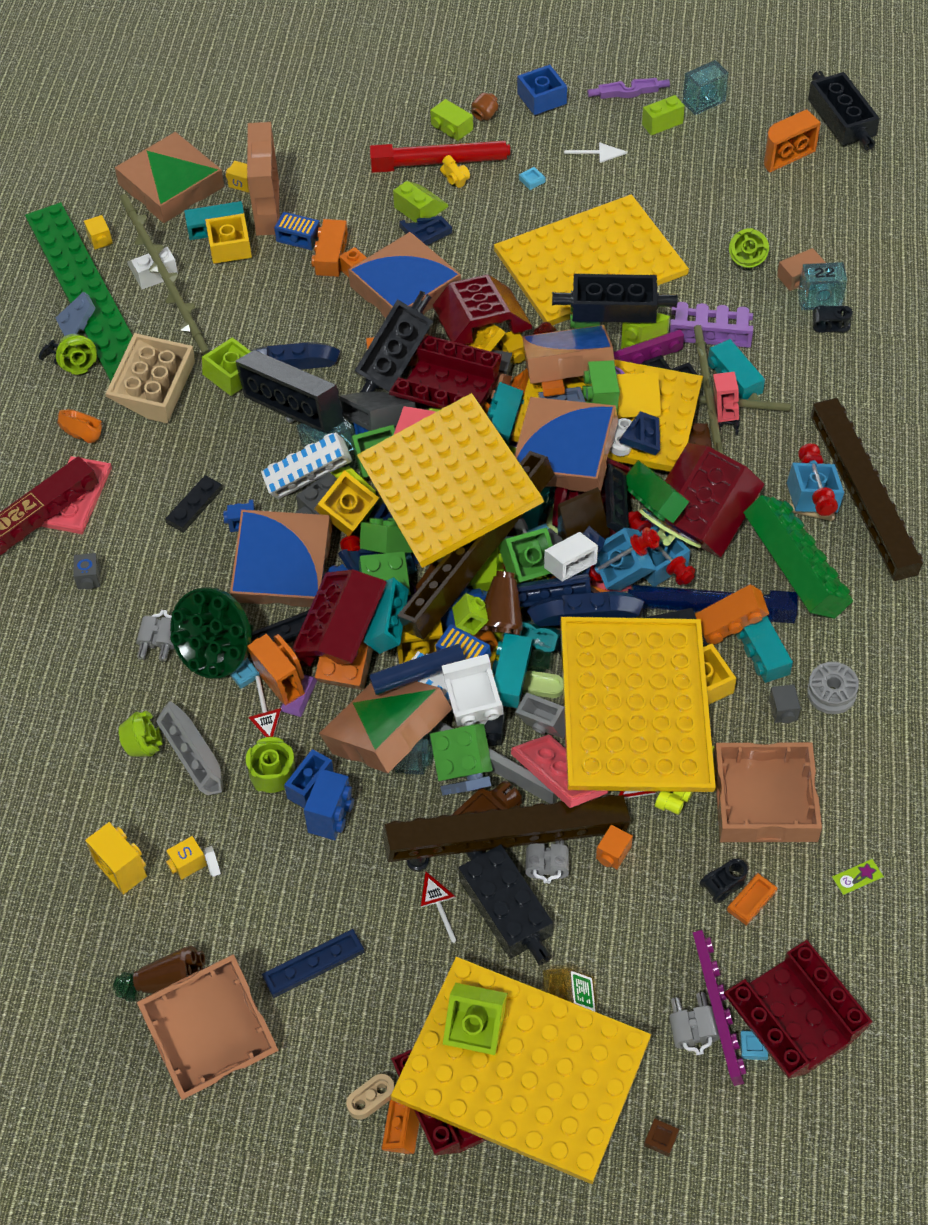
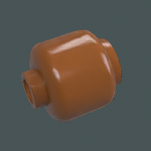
[471,92,499,121]

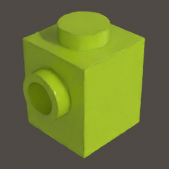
[452,593,488,635]

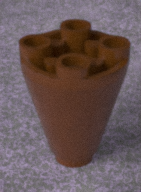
[480,571,522,635]
[133,945,205,994]

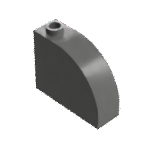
[340,392,417,431]

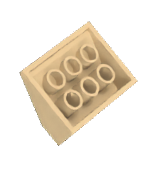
[105,333,195,423]

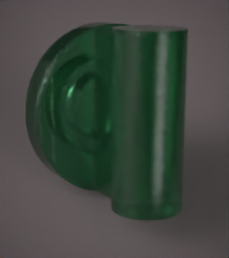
[113,972,137,1002]

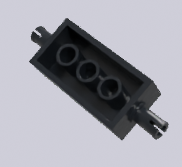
[808,71,880,150]
[552,274,678,323]
[354,291,433,393]
[458,844,553,966]

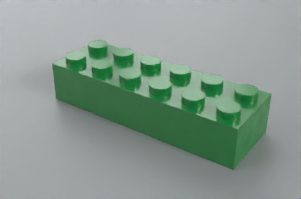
[743,495,853,619]

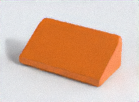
[382,1100,419,1154]

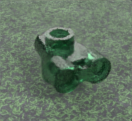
[527,649,551,672]

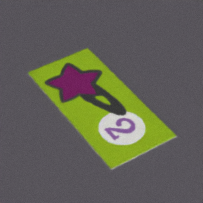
[832,859,884,895]

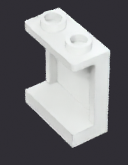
[442,654,504,726]

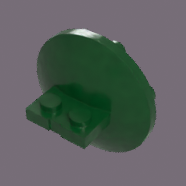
[170,587,253,679]

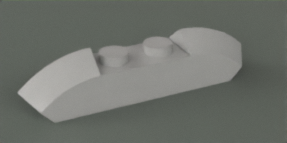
[156,701,223,795]

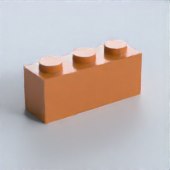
[311,219,348,277]
[695,584,769,644]

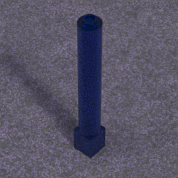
[628,585,798,624]

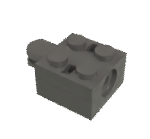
[295,472,337,532]

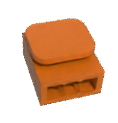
[247,634,305,706]

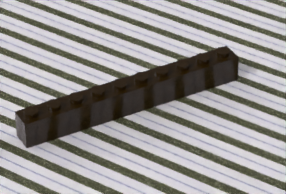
[811,398,923,581]
[397,451,555,640]
[382,795,631,862]

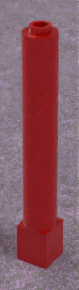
[370,140,510,173]

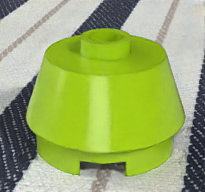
[729,228,769,268]
[56,334,97,375]
[119,711,163,757]

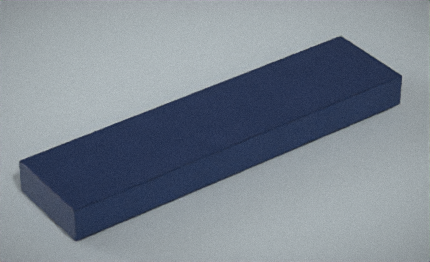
[262,929,365,998]

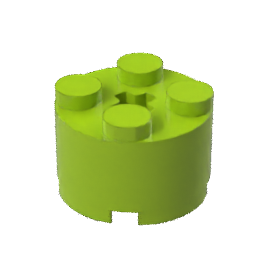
[246,737,296,793]

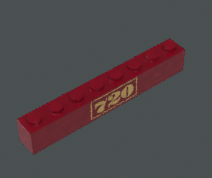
[0,456,99,555]

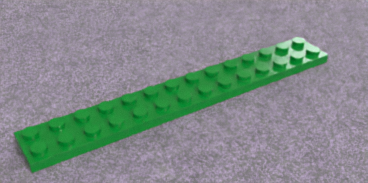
[25,202,133,383]

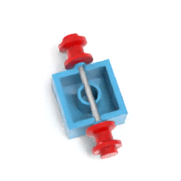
[787,443,844,516]
[628,511,695,587]
[589,527,660,591]

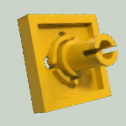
[466,324,505,352]

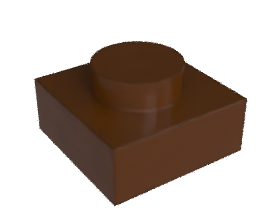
[644,1118,680,1157]

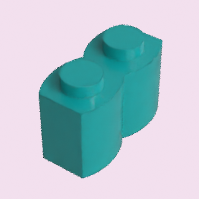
[514,621,561,652]

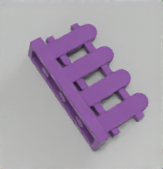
[670,302,753,348]

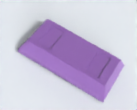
[281,675,318,717]

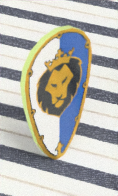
[639,508,702,548]

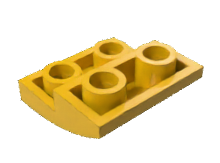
[616,372,661,418]

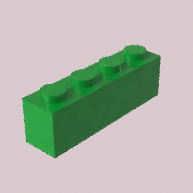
[626,460,689,523]

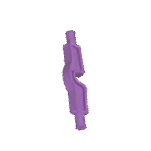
[587,78,670,99]

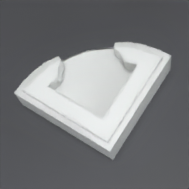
[203,846,221,876]

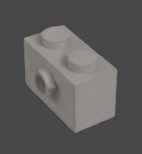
[515,692,565,739]

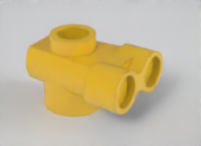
[440,155,470,188]

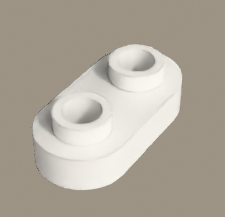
[610,418,632,456]

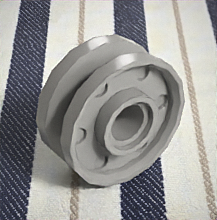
[807,662,859,714]

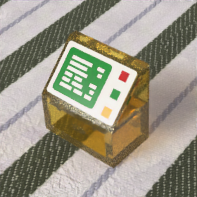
[542,968,597,1012]

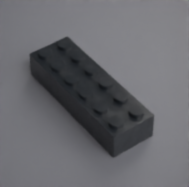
[235,350,344,433]

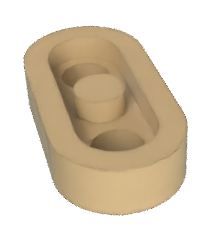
[346,1074,395,1119]

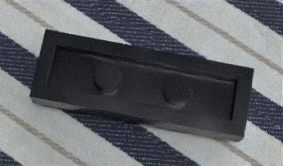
[165,475,223,533]

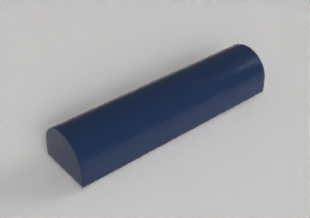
[517,573,591,608]
[370,644,465,695]

